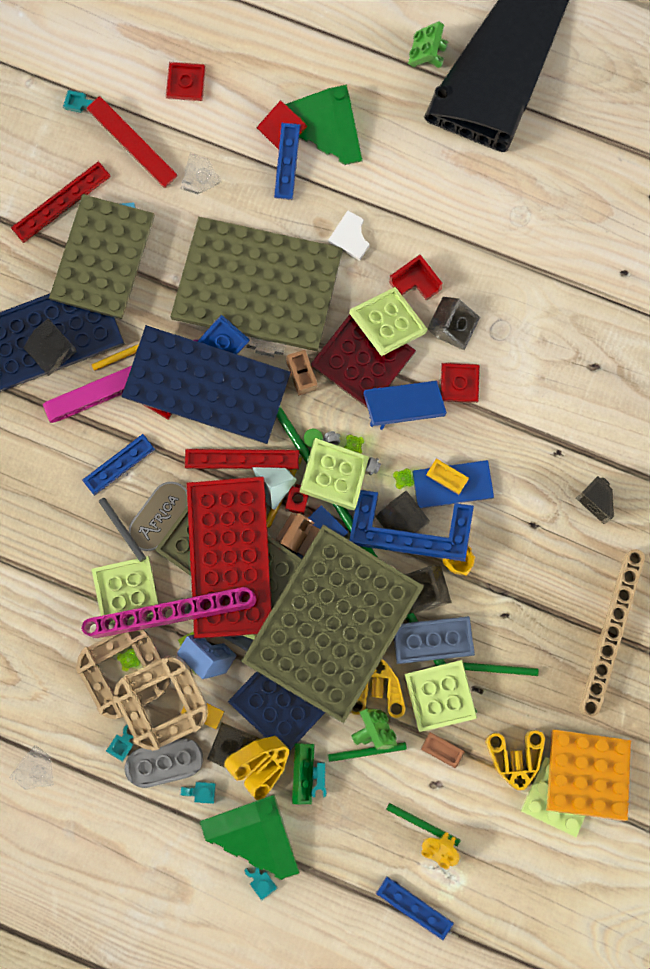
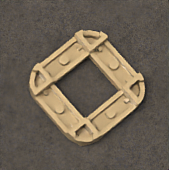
[76,629,170,719]
[113,656,208,751]

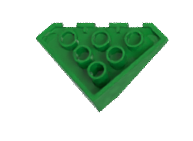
[285,84,362,165]
[200,795,300,880]

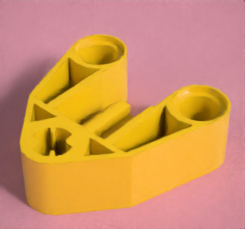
[351,659,405,718]
[485,730,545,791]
[224,736,289,800]

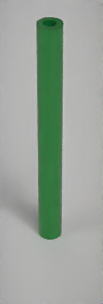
[463,662,539,676]
[328,742,407,762]
[386,803,460,847]

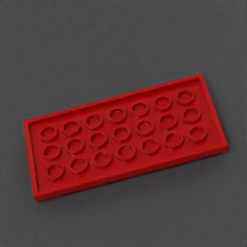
[187,477,272,639]

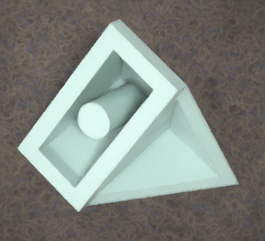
[252,467,297,510]

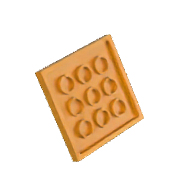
[547,730,631,821]

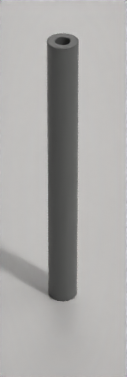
[99,498,146,562]

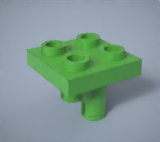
[408,21,448,68]
[351,709,397,749]

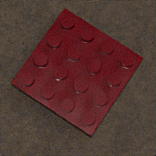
[310,314,416,409]

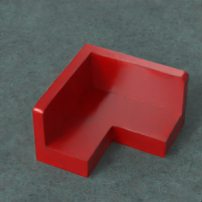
[389,254,443,301]

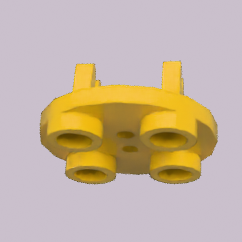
[421,832,460,869]

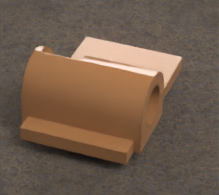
[276,513,320,556]

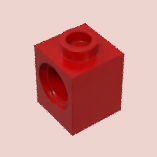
[285,484,309,515]

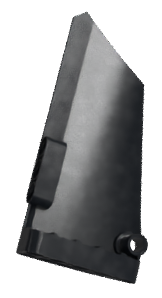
[424,0,569,152]

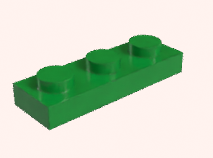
[292,743,315,805]

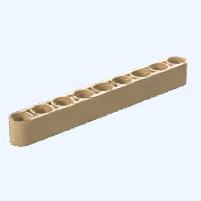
[579,549,645,717]

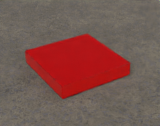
[166,62,206,101]
[256,100,307,150]
[440,363,480,403]

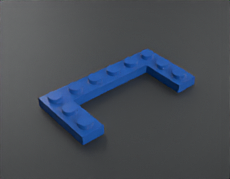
[349,490,474,561]

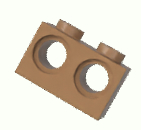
[286,350,318,396]

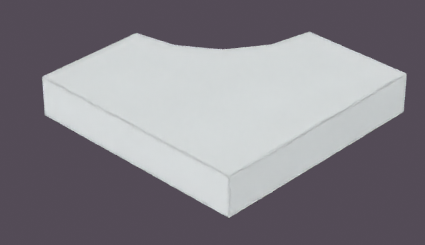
[328,210,370,261]

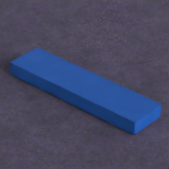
[274,123,300,200]
[82,434,155,496]
[376,876,454,940]

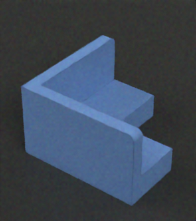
[177,635,237,680]

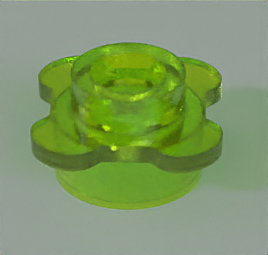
[344,434,364,454]
[393,468,414,490]
[117,649,140,672]

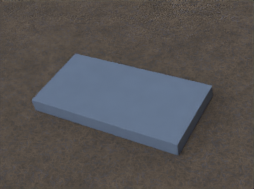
[393,616,475,664]

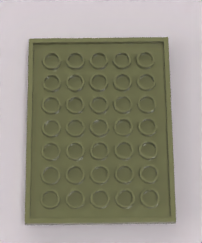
[170,217,343,352]
[241,525,424,723]

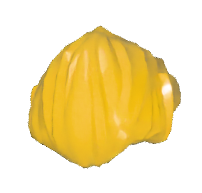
[443,546,475,576]

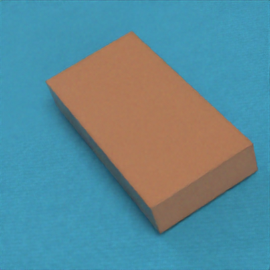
[421,732,465,769]

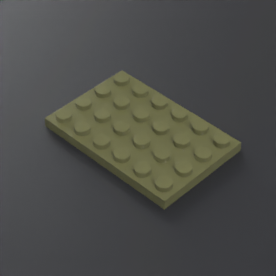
[49,194,155,319]

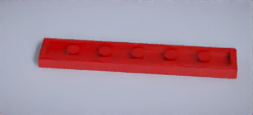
[86,96,177,189]
[11,161,111,243]
[185,449,300,470]

